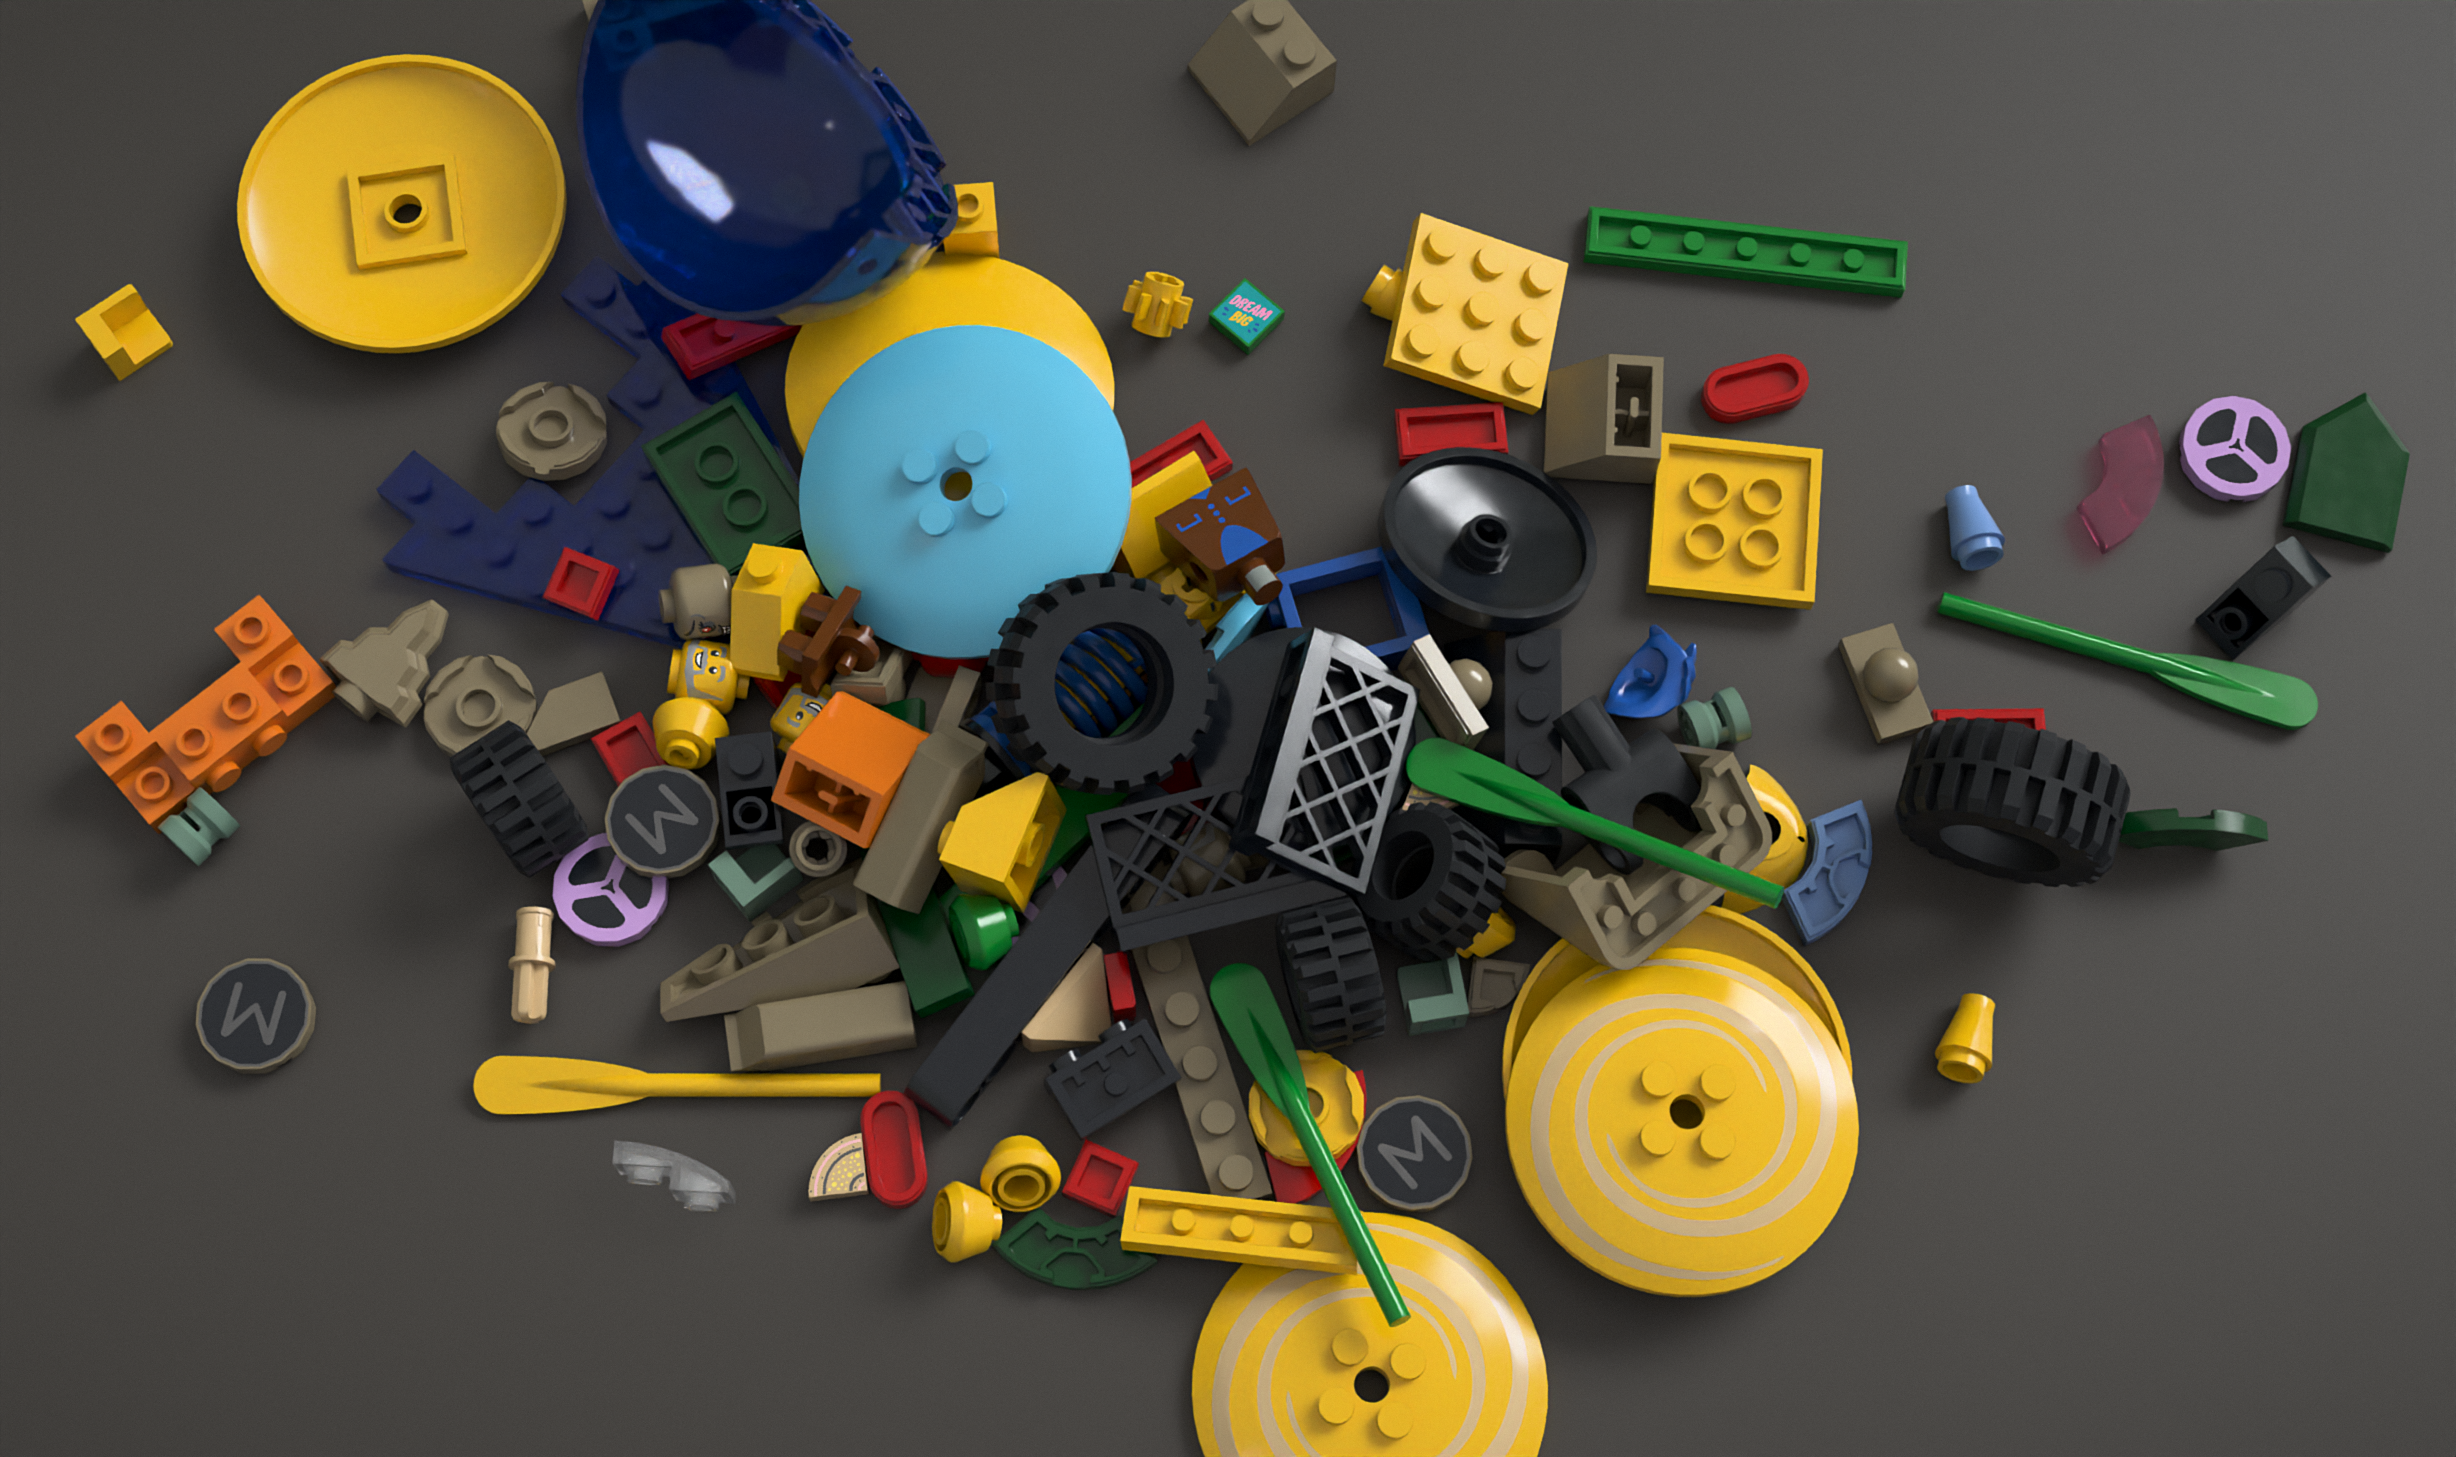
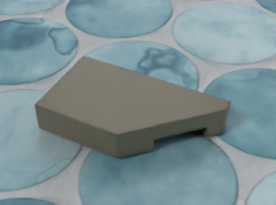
[526,671,621,756]

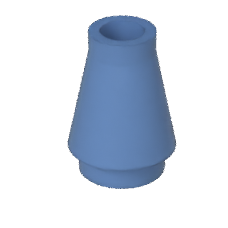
[1944,485,2005,571]

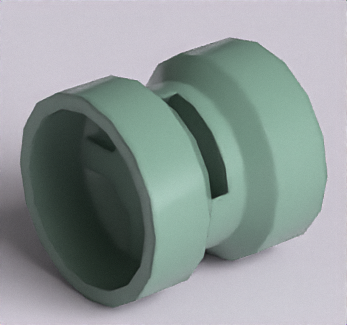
[1677,686,1752,749]
[157,787,240,867]

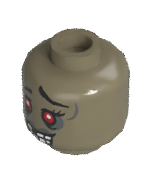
[658,563,738,641]

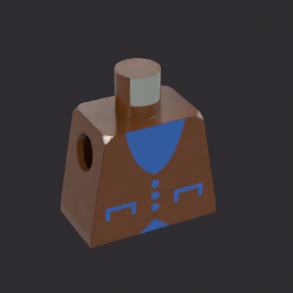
[1155,467,1285,606]

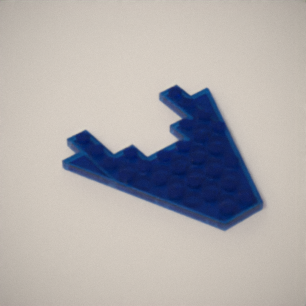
[376,251,833,648]

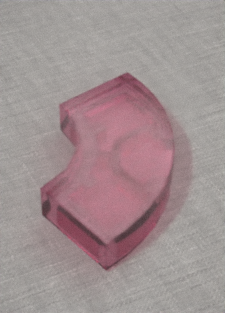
[2077,415,2164,555]

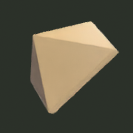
[1021,943,1111,1052]

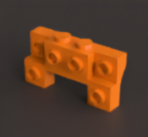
[75,595,336,834]

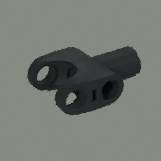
[1552,694,1701,875]

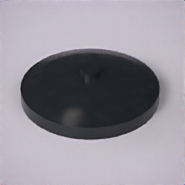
[1378,447,1597,632]
[1190,627,1416,855]

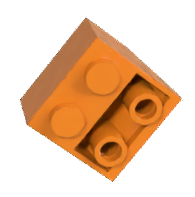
[771,691,931,848]

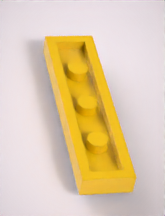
[1120,1186,1364,1275]

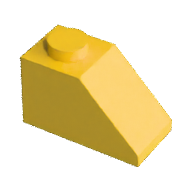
[730,543,825,682]

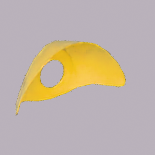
[1721,765,1808,914]

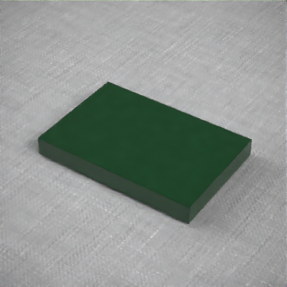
[641,392,804,576]

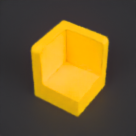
[75,284,173,381]

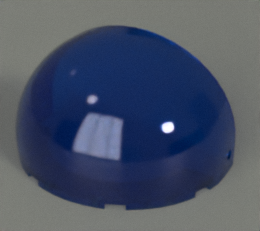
[576,0,958,326]

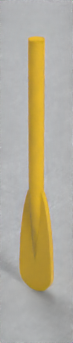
[473,1056,881,1114]

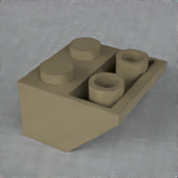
[1543,354,1664,484]

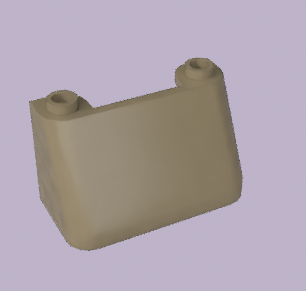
[1500,743,1772,970]

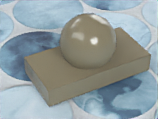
[1838,623,1933,745]
[831,634,913,708]
[1398,634,1493,750]

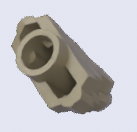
[319,599,449,727]

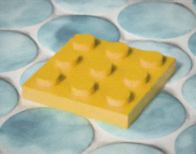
[1383,213,1568,415]
[1646,433,1823,610]

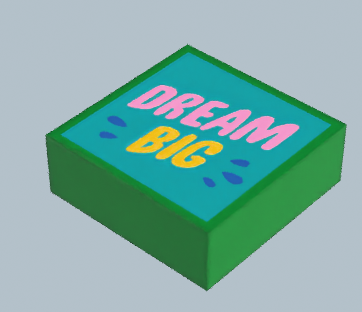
[1208,278,1285,355]

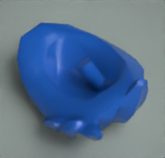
[1603,624,1697,719]

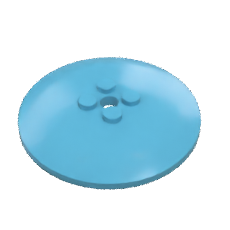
[799,325,1132,660]

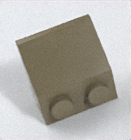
[1187,0,1337,146]

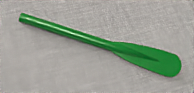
[1937,592,2318,730]
[1406,738,1784,909]
[1210,963,1411,1327]

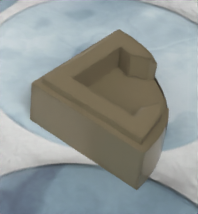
[1467,957,1530,1017]

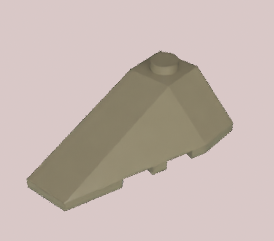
[660,857,900,1022]

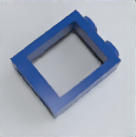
[1265,547,1429,671]

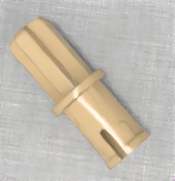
[508,906,555,1024]

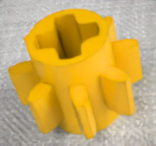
[1122,272,1193,337]

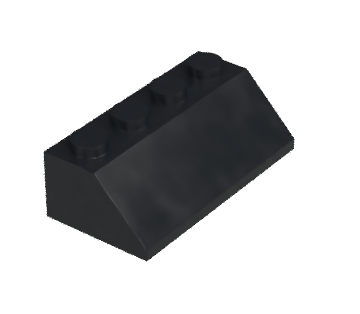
[1444,628,1562,864]

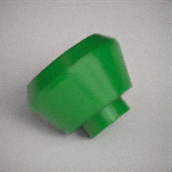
[948,894,1019,971]

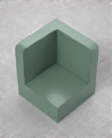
[708,844,803,922]
[1396,950,1469,1036]

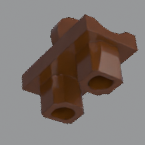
[777,586,880,698]

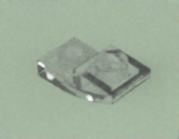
[612,1140,736,1212]

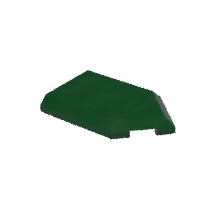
[2282,392,2410,553]

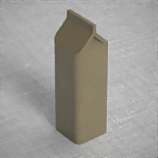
[853,720,989,914]
[724,981,918,1072]

